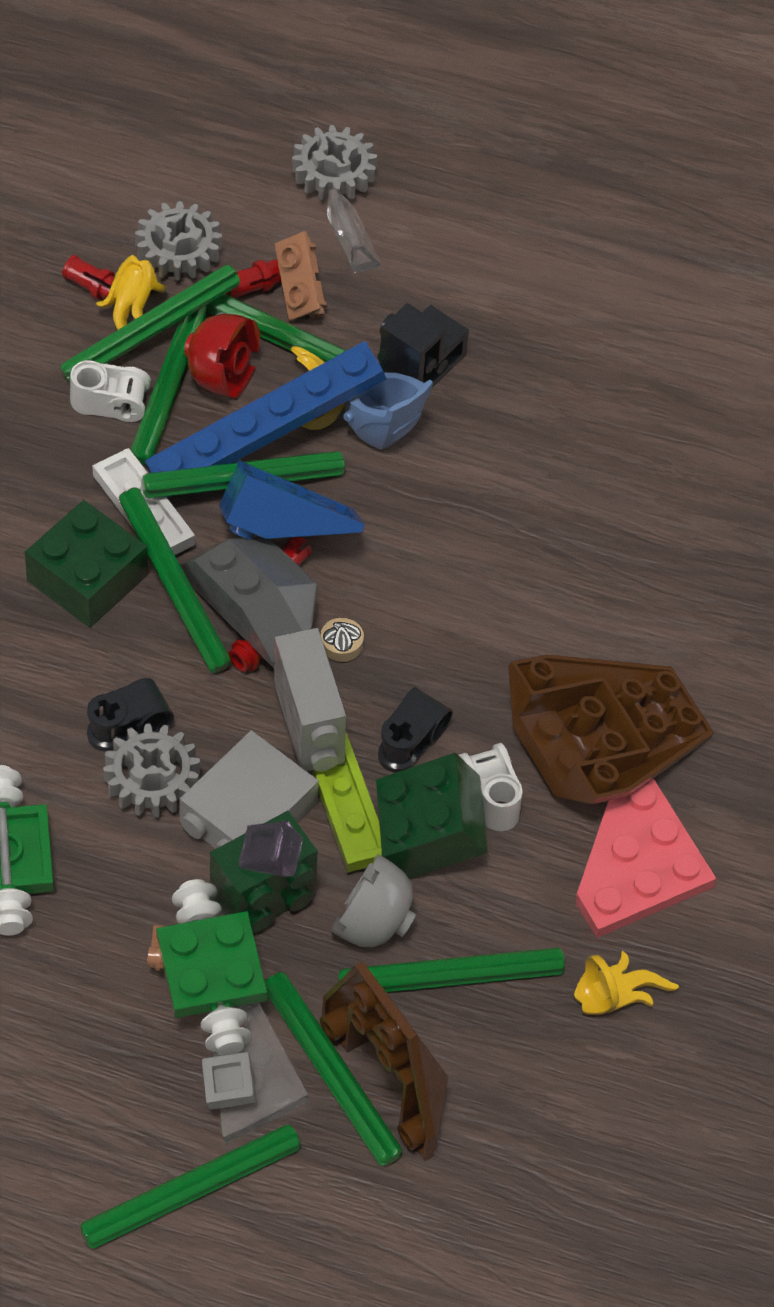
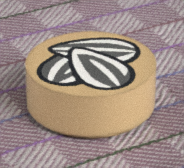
[321,618,364,662]

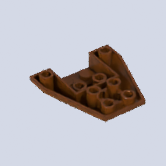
[508,654,714,804]
[320,961,448,1161]

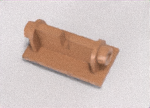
[275,231,327,321]

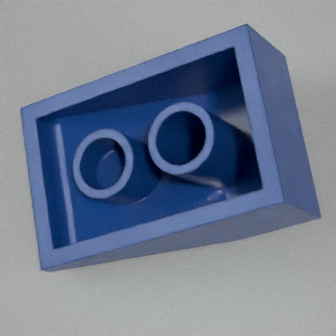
[219,460,365,539]

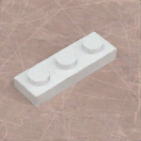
[92,448,195,555]

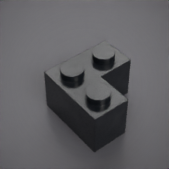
[377,303,469,388]

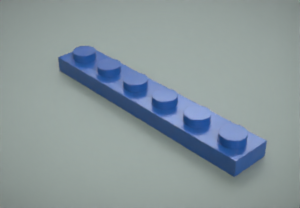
[145,341,386,499]

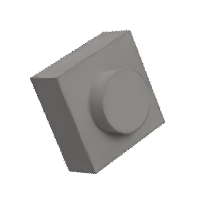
[202,1051,256,1110]

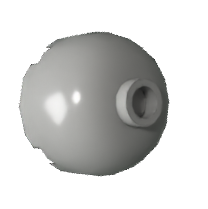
[331,853,416,948]

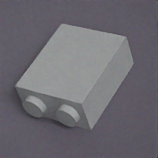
[274,628,346,771]
[180,730,319,849]

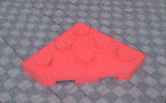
[575,778,717,938]

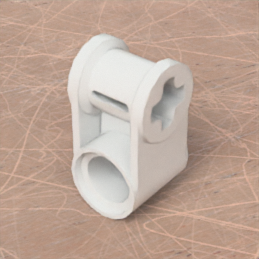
[70,361,151,422]
[459,743,523,832]

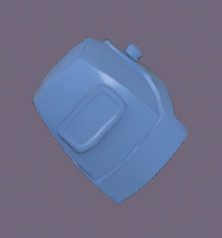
[344,373,433,450]

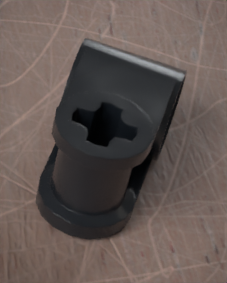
[87,678,174,751]
[378,687,453,772]

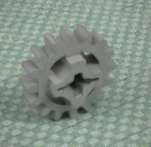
[292,125,377,202]
[135,201,222,280]
[103,724,200,817]

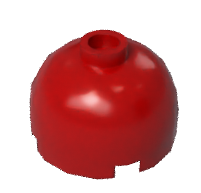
[184,313,260,397]

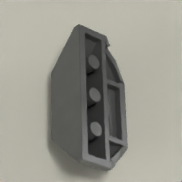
[180,537,318,668]

